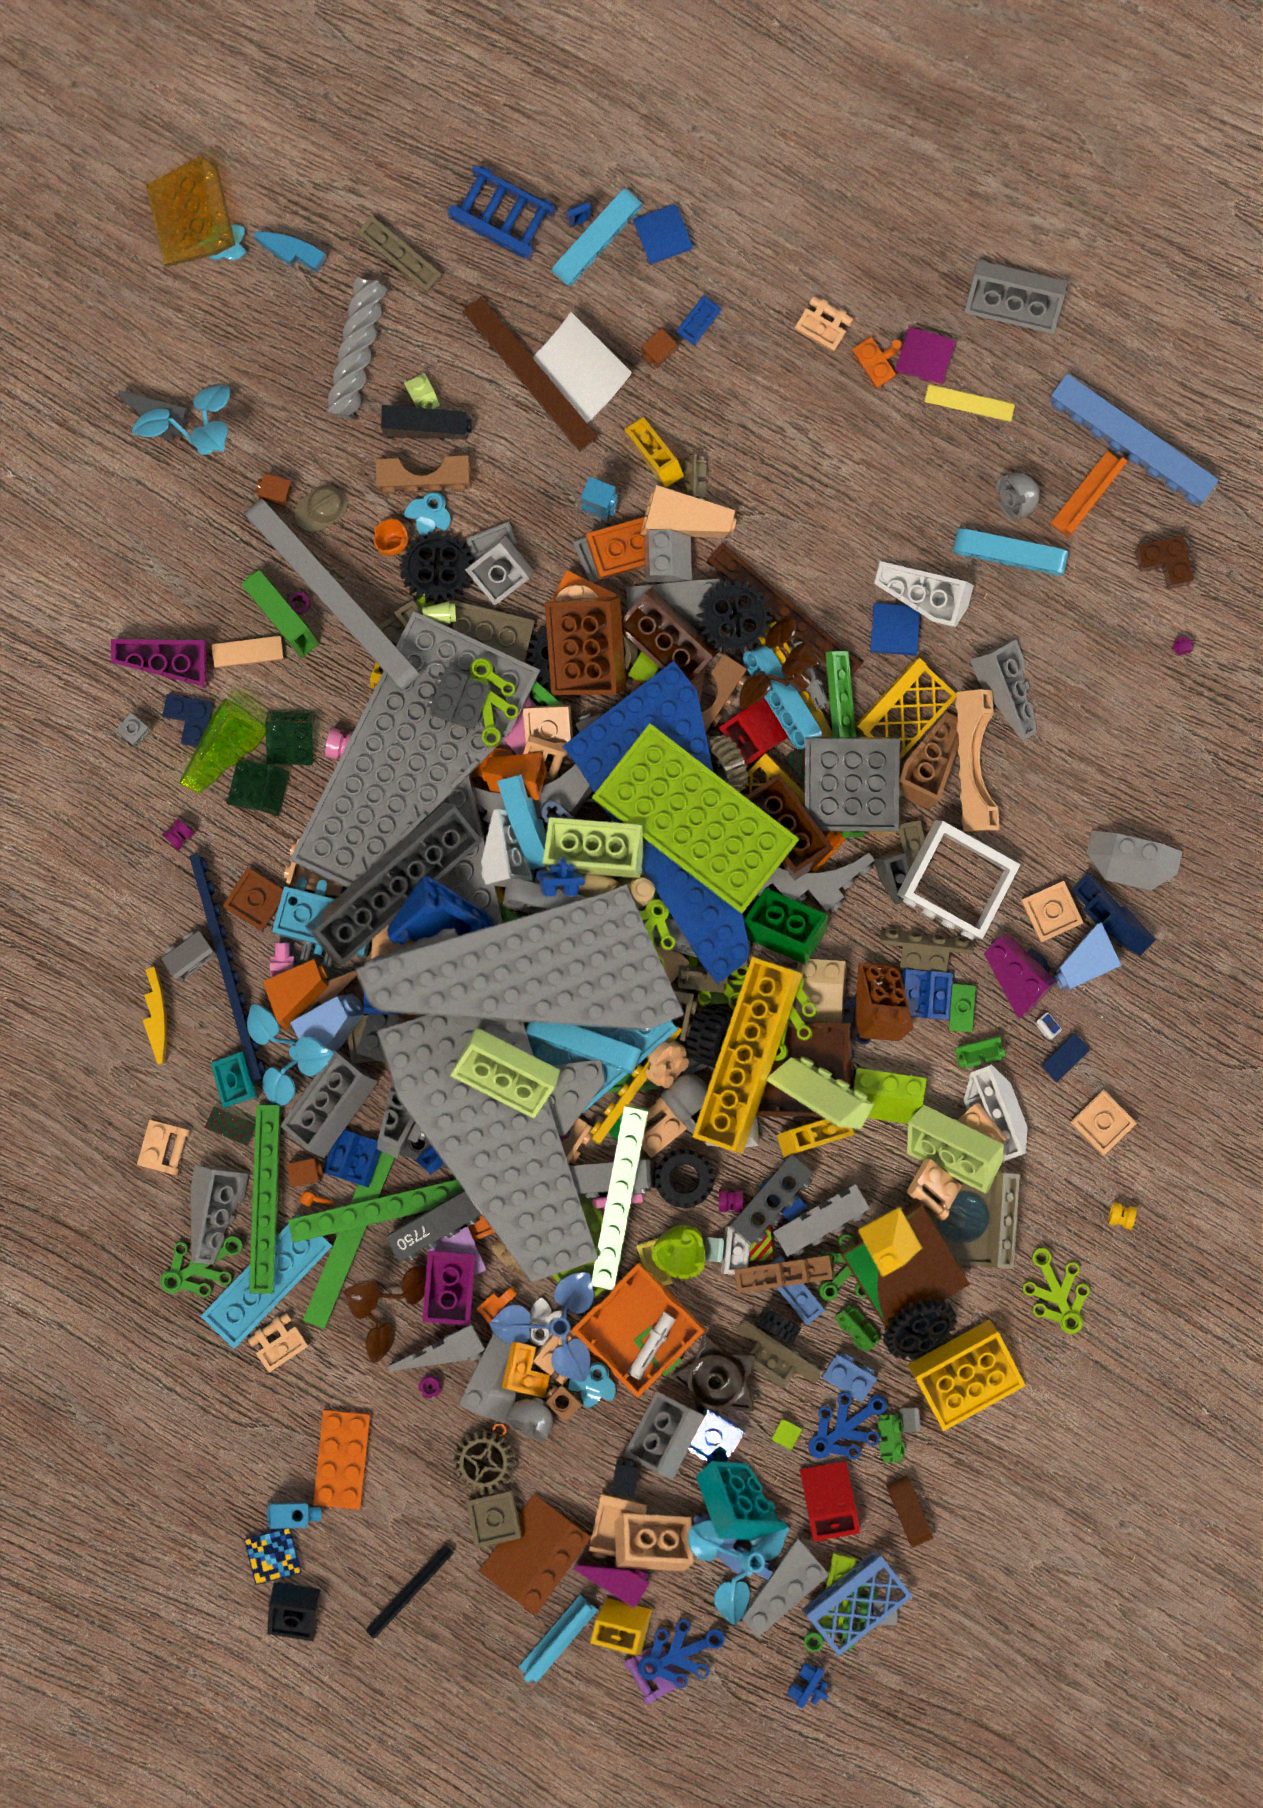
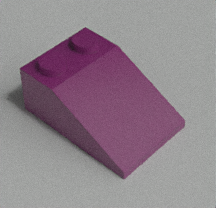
[422,1251,476,1326]
[574,1562,650,1608]

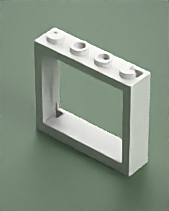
[897,820,1020,941]

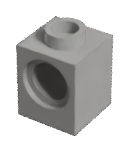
[116,713,151,748]

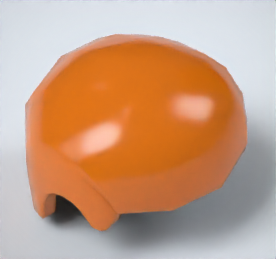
[373,518,409,556]

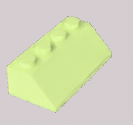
[543,817,644,878]
[450,1027,560,1118]
[767,1056,874,1129]
[907,1105,1004,1194]

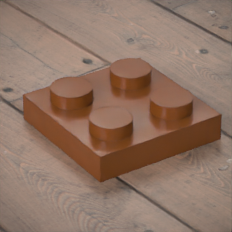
[222,867,283,932]

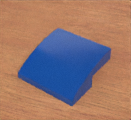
[633,204,693,265]
[870,603,920,656]
[902,969,953,1020]
[323,1130,381,1188]

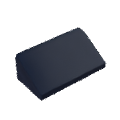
[1040,1033,1090,1083]

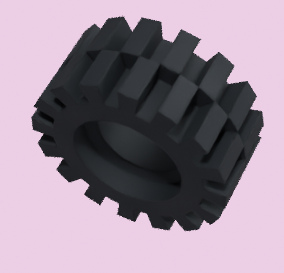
[756,1307,801,1344]

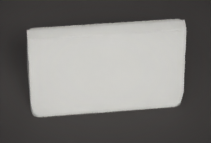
[721,1226,750,1275]

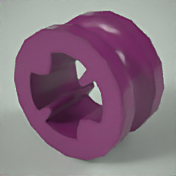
[289,592,310,614]

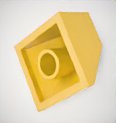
[858,1207,922,1276]

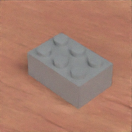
[624,1391,705,1480]

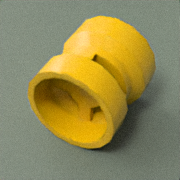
[1108,1202,1137,1230]

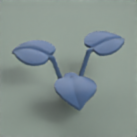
[490,1272,594,1382]

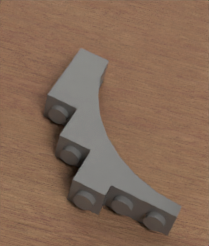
[473,764,593,829]
[754,853,874,913]

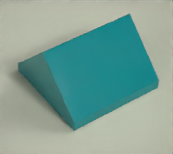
[211,1052,258,1108]

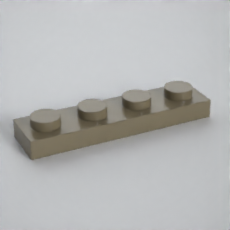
[357,215,442,293]

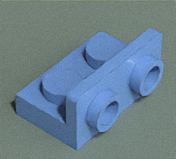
[822,1352,878,1403]

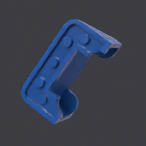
[387,876,494,945]

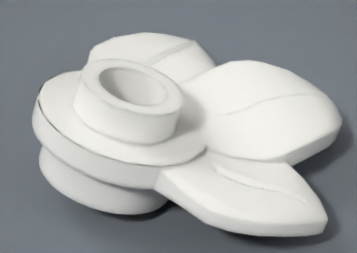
[529,1298,562,1345]

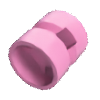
[325,727,353,760]

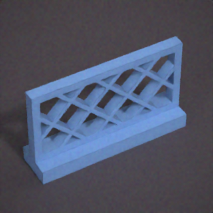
[802,1550,913,1656]

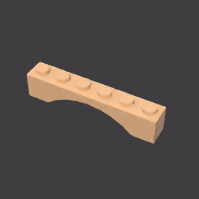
[955,689,999,832]

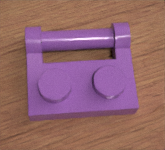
[623,1645,683,1704]

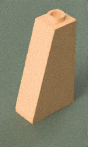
[640,485,736,538]

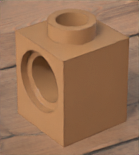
[545,1385,582,1422]

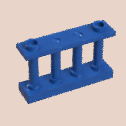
[447,165,555,261]

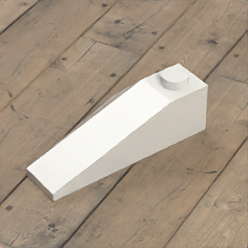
[874,561,974,627]

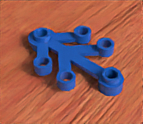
[808,1392,887,1460]
[638,1620,725,1689]

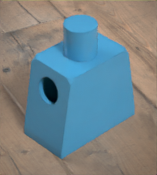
[267,1501,321,1529]

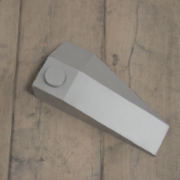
[626,579,721,631]

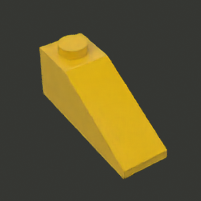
[624,417,684,488]
[777,1119,855,1157]

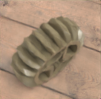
[707,735,748,792]
[452,1430,516,1495]

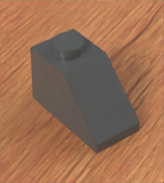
[874,851,916,905]

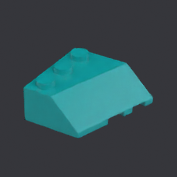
[696,1461,788,1540]

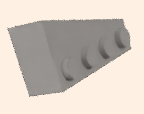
[377,1081,416,1159]
[569,1160,656,1198]

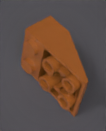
[855,963,914,1041]

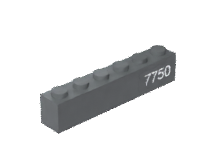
[386,1190,481,1262]

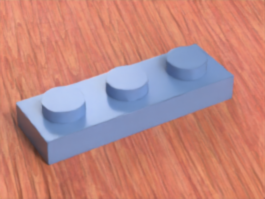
[770,1255,825,1325]

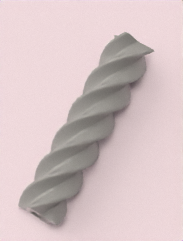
[326,278,386,421]

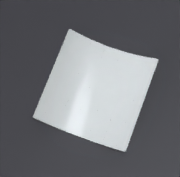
[532,312,632,423]

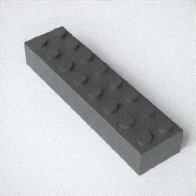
[305,802,482,966]

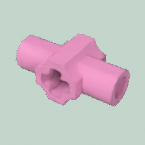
[270,942,295,976]

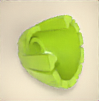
[652,1224,706,1279]

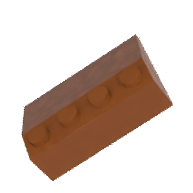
[545,597,627,695]
[479,1493,592,1616]

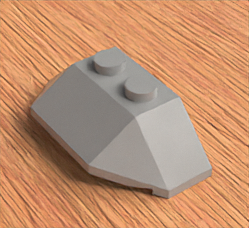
[1086,830,1183,891]

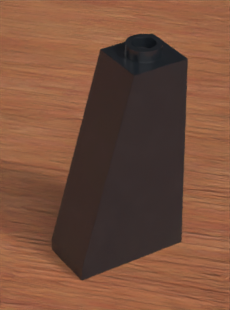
[381,405,472,439]

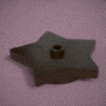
[671,1334,757,1422]

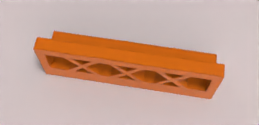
[1050,451,1128,538]

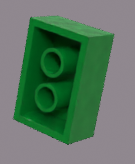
[744,888,828,965]

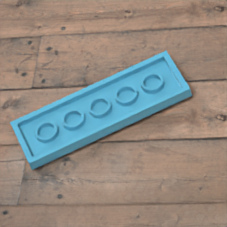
[200,1214,333,1349]

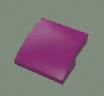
[895,327,956,385]

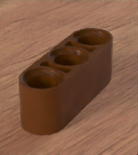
[886,1475,933,1548]

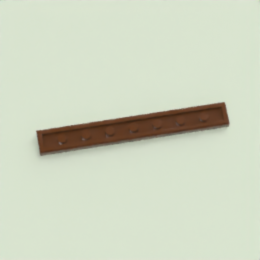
[463,297,598,452]
[707,543,862,677]

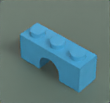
[581,477,618,521]

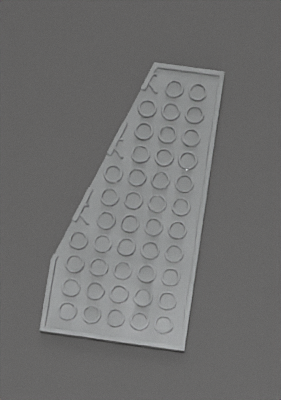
[290,611,540,888]
[377,1015,598,1282]

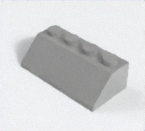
[964,260,1067,334]
[280,1050,378,1158]

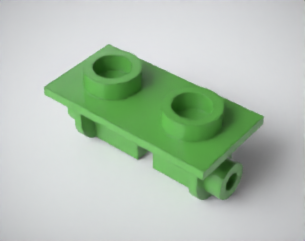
[955,1036,1006,1069]
[834,1304,881,1352]
[878,1414,905,1463]

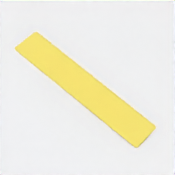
[925,385,1015,421]

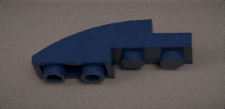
[1072,873,1156,956]

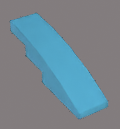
[497,775,547,870]

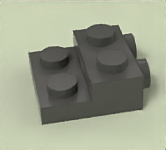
[427,668,491,731]

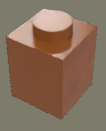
[641,328,678,368]
[255,473,293,507]
[286,1158,324,1188]

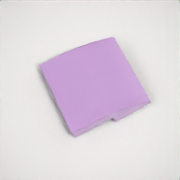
[426,1227,487,1275]

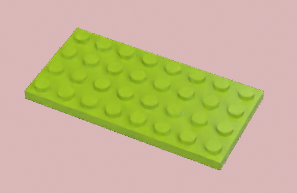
[592,723,799,914]

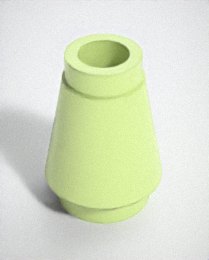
[423,601,456,625]

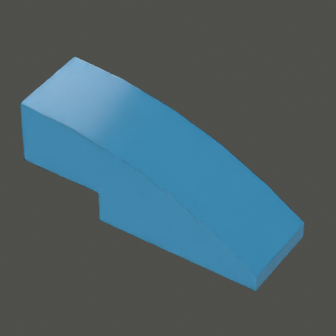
[253,232,327,273]

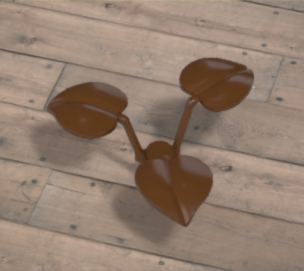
[739,615,819,710]
[343,1265,427,1364]

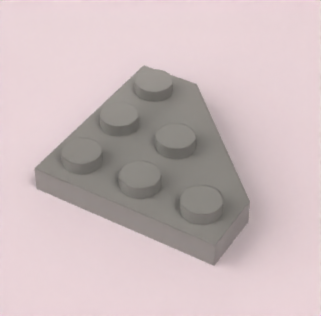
[547,1060,606,1136]

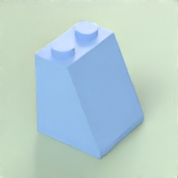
[1054,923,1121,992]
[290,994,364,1052]

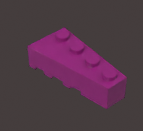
[111,639,207,687]

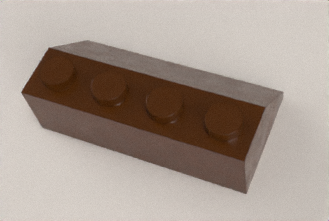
[622,588,720,682]
[745,774,833,881]

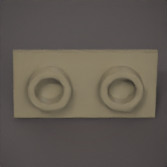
[682,454,707,500]
[678,965,728,993]

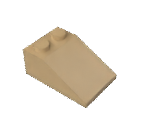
[795,959,847,1023]

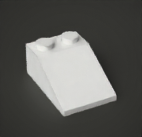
[481,809,532,887]

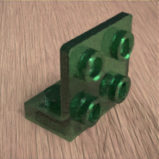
[265,710,315,765]
[227,760,290,817]

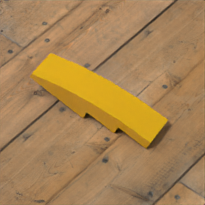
[143,967,167,1065]

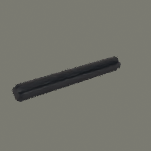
[366,1545,454,1638]

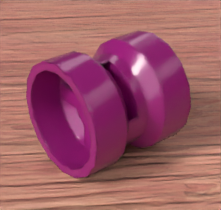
[162,818,195,850]
[719,1189,743,1212]

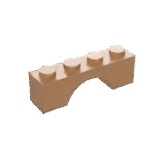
[376,456,470,494]
[701,654,748,738]

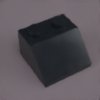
[267,1582,321,1641]

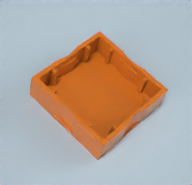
[571,1263,707,1398]

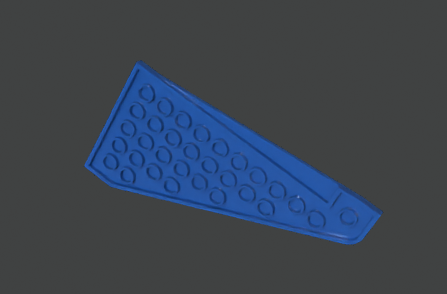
[562,661,749,984]

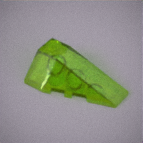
[179,698,269,794]

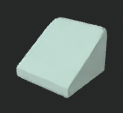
[705,1237,724,1262]

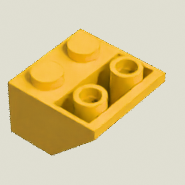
[590,1598,652,1657]

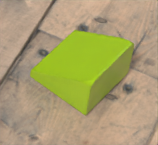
[771,1418,803,1450]

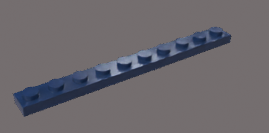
[189,854,265,1082]

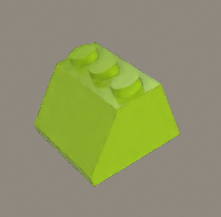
[852,1068,927,1124]

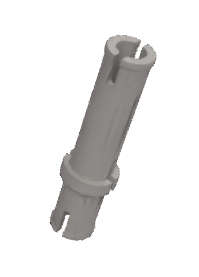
[790,641,830,710]

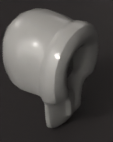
[661,1074,709,1133]

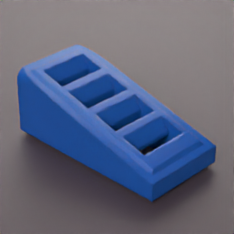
[564,202,591,228]

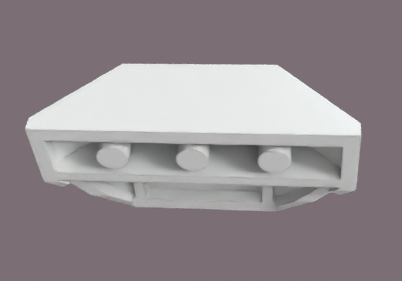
[964,1065,1027,1161]

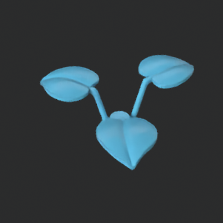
[132,385,230,455]
[247,1004,334,1106]
[688,1520,789,1625]

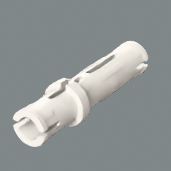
[627,1311,677,1380]

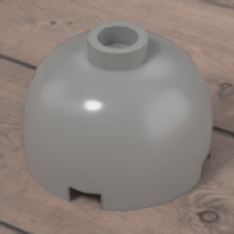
[996,472,1040,520]
[504,1397,553,1441]

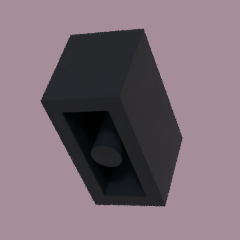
[611,1458,639,1496]

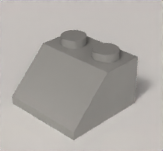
[644,530,692,582]
[465,536,534,606]
[162,931,217,982]

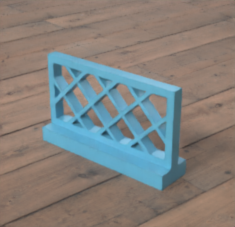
[518,1594,598,1683]

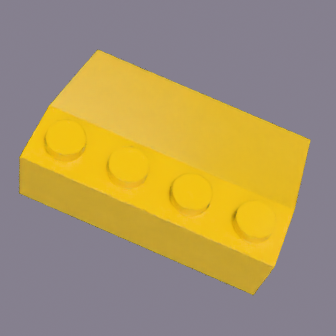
[907,1319,1026,1431]

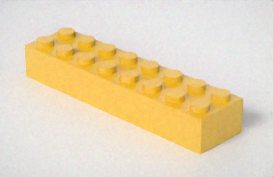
[692,957,803,1153]

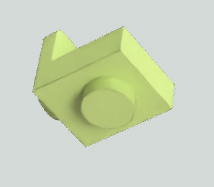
[404,373,440,409]

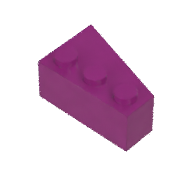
[984,933,1057,1019]

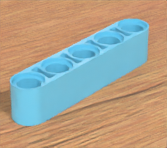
[551,188,643,287]
[953,528,1069,575]
[743,645,822,749]
[526,1022,641,1074]

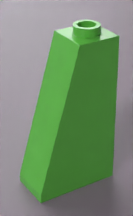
[241,570,319,659]

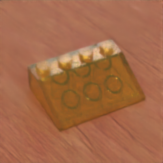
[146,156,236,267]

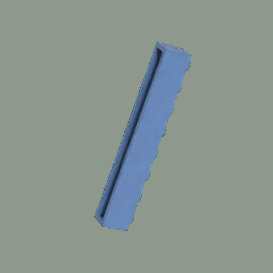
[1049,373,1219,506]

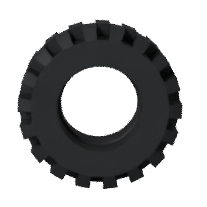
[687,1005,734,1068]
[655,1149,714,1208]

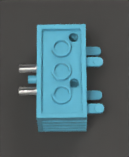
[272,877,371,967]

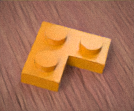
[502,1341,550,1398]

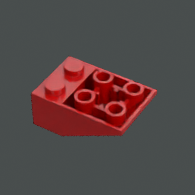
[718,698,789,768]
[799,1461,860,1542]

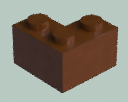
[1134,536,1194,590]

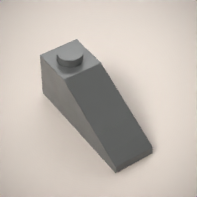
[118,390,189,441]

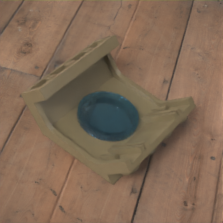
[914,1167,1020,1269]

